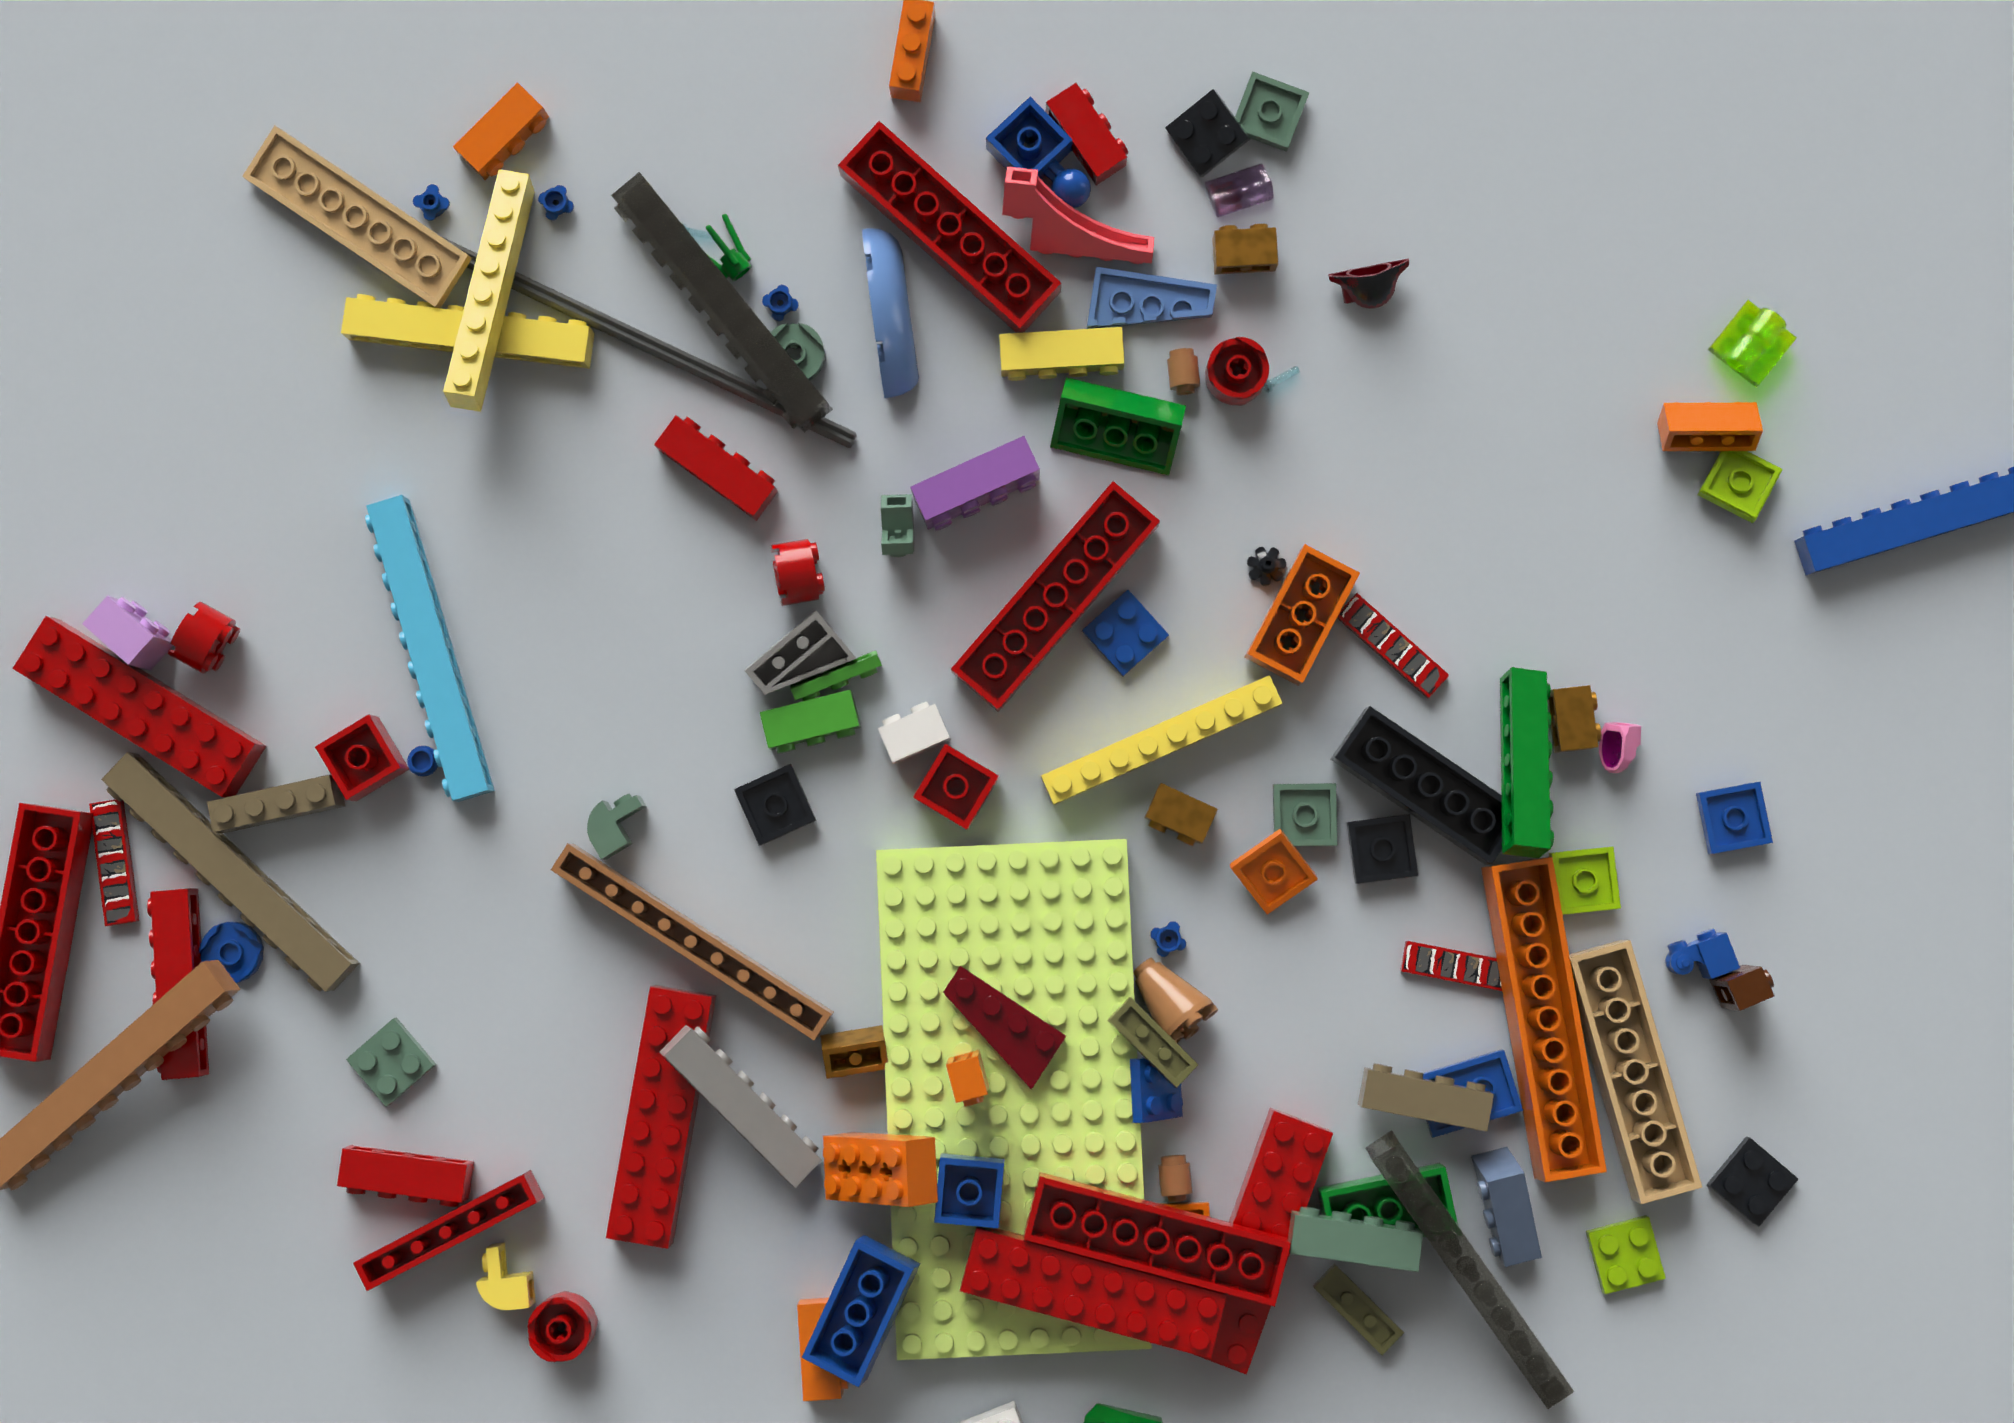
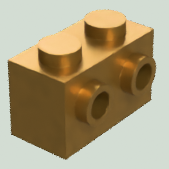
[1212,224,1278,275]
[1548,685,1602,753]
[1144,783,1218,846]
[820,1025,888,1079]

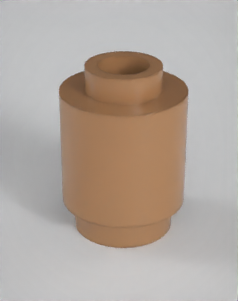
[1167,348,1200,395]
[1158,1154,1193,1202]

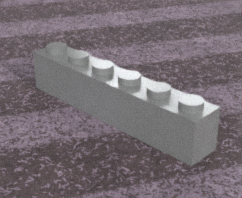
[659,1025,822,1188]

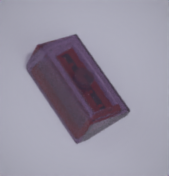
[1205,163,1274,217]

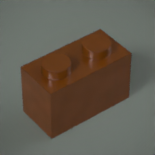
[1709,965,1775,1011]

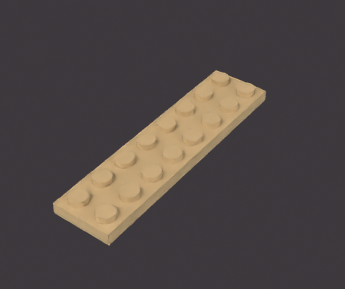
[242,125,472,308]

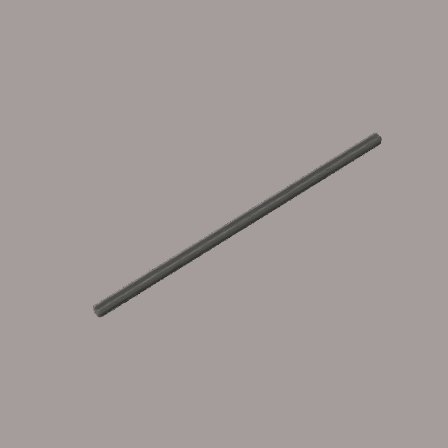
[444,238,857,448]

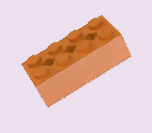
[1244,544,1360,686]
[823,1132,938,1207]

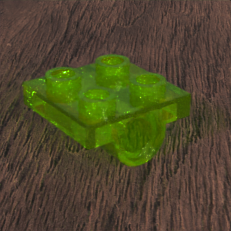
[1707,300,1797,387]

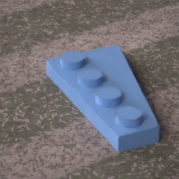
[1087,267,1217,329]

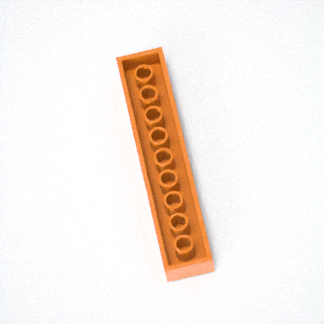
[1481,857,1607,1182]

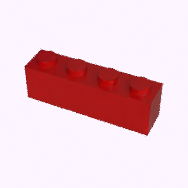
[654,415,778,521]
[337,1145,474,1207]

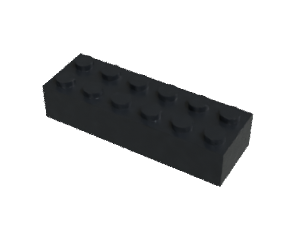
[1330,706,1502,865]

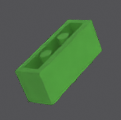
[760,690,861,754]

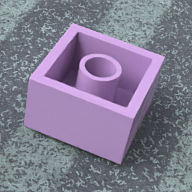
[82,596,173,671]

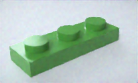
[790,650,882,701]

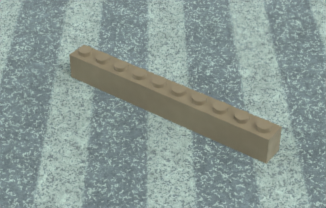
[101,752,360,992]

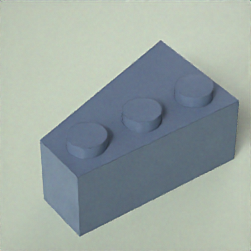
[1471,1147,1542,1267]

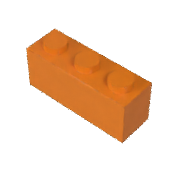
[889,0,935,102]
[453,82,549,180]
[1657,402,1763,451]
[946,1050,989,1106]
[797,1297,849,1401]

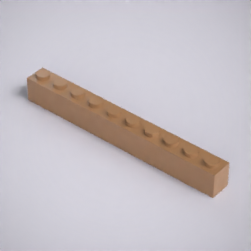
[550,843,834,1040]
[0,960,240,1190]

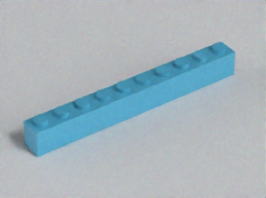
[365,495,495,802]

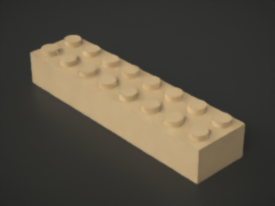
[1569,940,1702,1204]

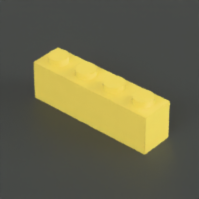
[999,327,1124,381]

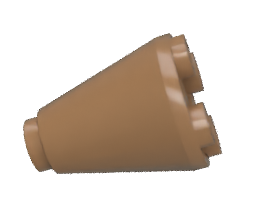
[1133,958,1218,1043]

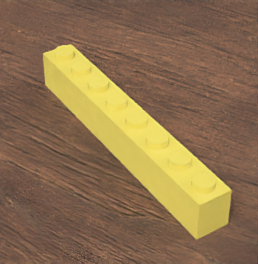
[443,169,535,412]
[341,294,595,369]
[1041,675,1283,805]

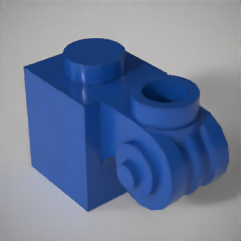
[1665,929,1740,979]

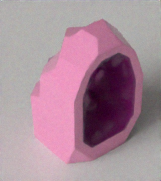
[1599,722,1641,773]

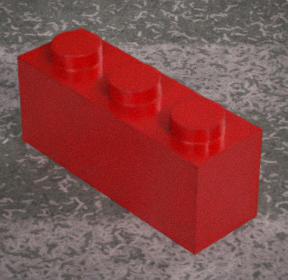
[1045,83,1128,186]

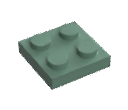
[1235,71,1309,152]
[1273,783,1337,846]
[346,1017,437,1107]

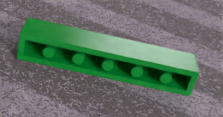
[1500,667,1554,859]

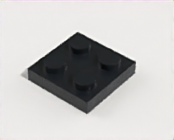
[1165,89,1250,178]
[734,764,817,846]
[1346,814,1418,884]
[1707,1136,1798,1227]

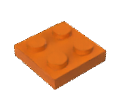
[1230,828,1318,915]

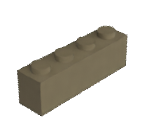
[207,775,345,833]
[1358,1063,1494,1132]

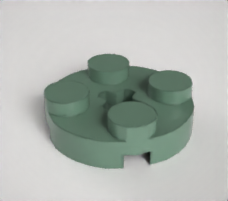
[764,323,826,386]

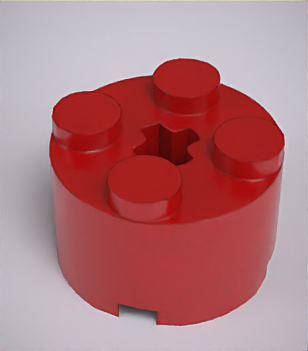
[1205,337,1270,406]
[771,539,825,606]
[168,602,241,674]
[527,1291,598,1362]

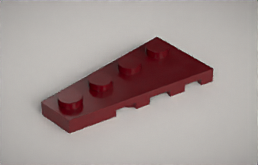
[943,966,1066,1090]

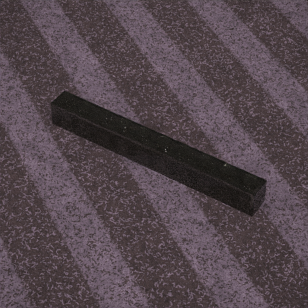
[611,172,833,433]
[1365,1130,1574,1409]

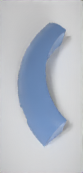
[862,228,919,398]

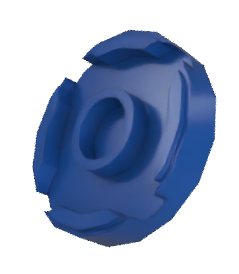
[199,922,264,983]

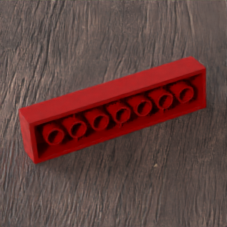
[838,121,1062,333]
[951,481,1160,712]
[12,616,266,798]
[0,803,93,1062]
[606,985,717,1249]
[1193,1108,1333,1375]
[1023,1172,1291,1307]
[960,1227,1227,1359]

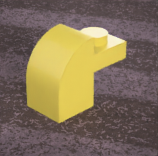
[476,1242,536,1310]

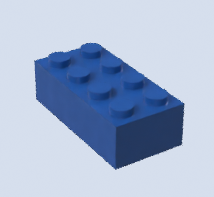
[801,1235,921,1387]

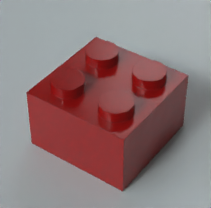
[315,714,410,802]
[913,744,999,831]

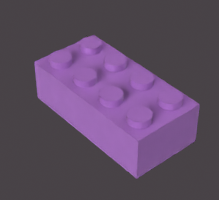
[910,436,1040,531]

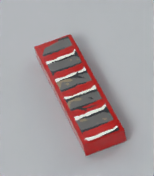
[1337,593,1449,699]
[89,799,139,926]
[1400,941,1502,991]

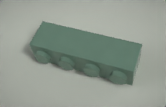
[1288,1207,1423,1272]

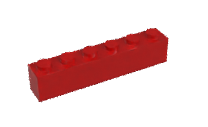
[147,888,209,1080]
[353,1170,545,1291]

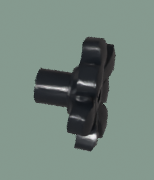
[1247,547,1286,586]

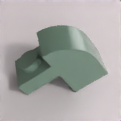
[881,494,914,557]
[587,793,647,860]

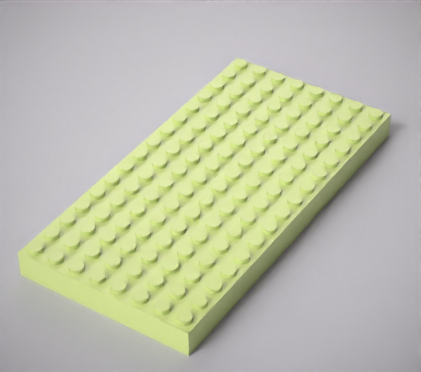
[876,839,1152,1360]

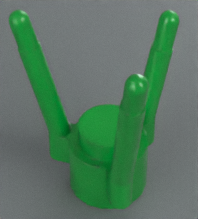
[680,214,752,281]

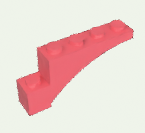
[1002,167,1154,264]

